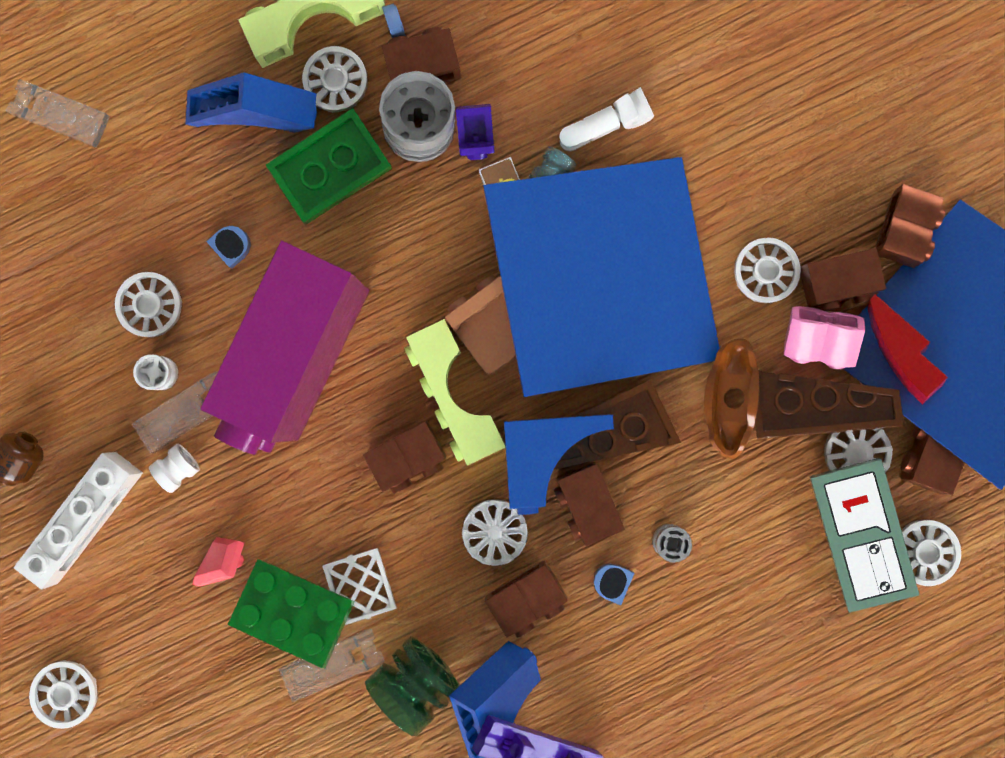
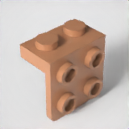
[445,275,516,374]

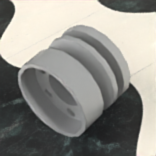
[379,71,455,162]

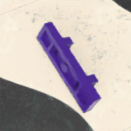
[472,715,604,758]

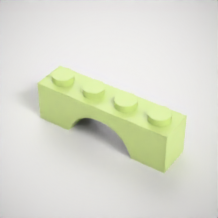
[238,0,385,68]
[404,319,506,466]

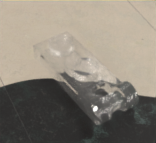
[6,79,110,148]
[132,371,218,453]
[279,628,385,703]

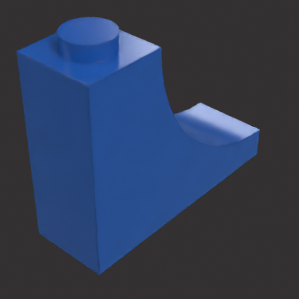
[185,72,317,133]
[504,414,614,515]
[449,641,541,758]

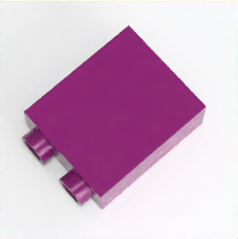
[200,240,370,455]

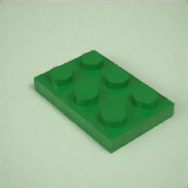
[266,108,392,225]
[227,559,355,668]

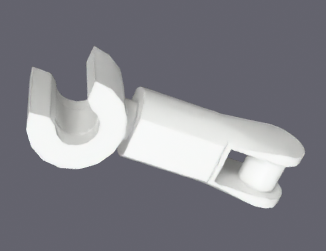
[559,87,654,151]

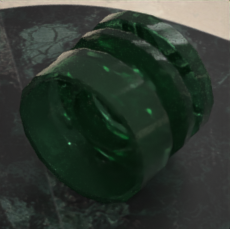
[365,636,460,736]

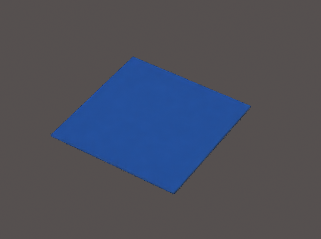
[483,157,720,397]
[844,199,1005,490]

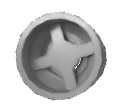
[652,524,692,563]

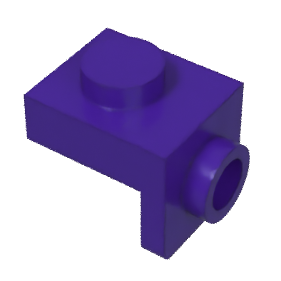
[456,104,495,160]

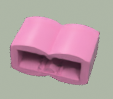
[784,306,865,369]

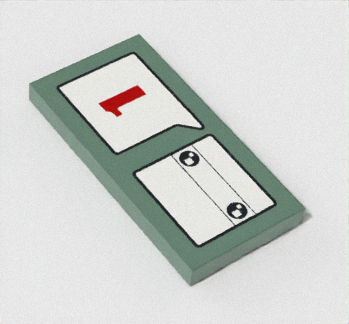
[809,458,919,613]

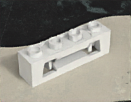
[13,452,143,590]

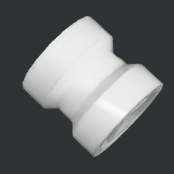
[133,355,178,390]
[149,444,200,493]

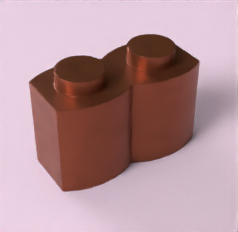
[875,184,945,268]
[363,421,447,494]
[484,560,568,638]

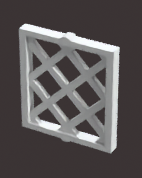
[322,548,397,625]

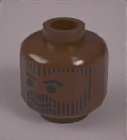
[0,432,44,486]

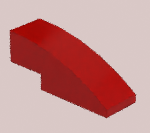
[867,294,948,405]

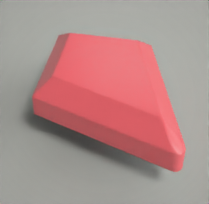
[193,537,244,587]

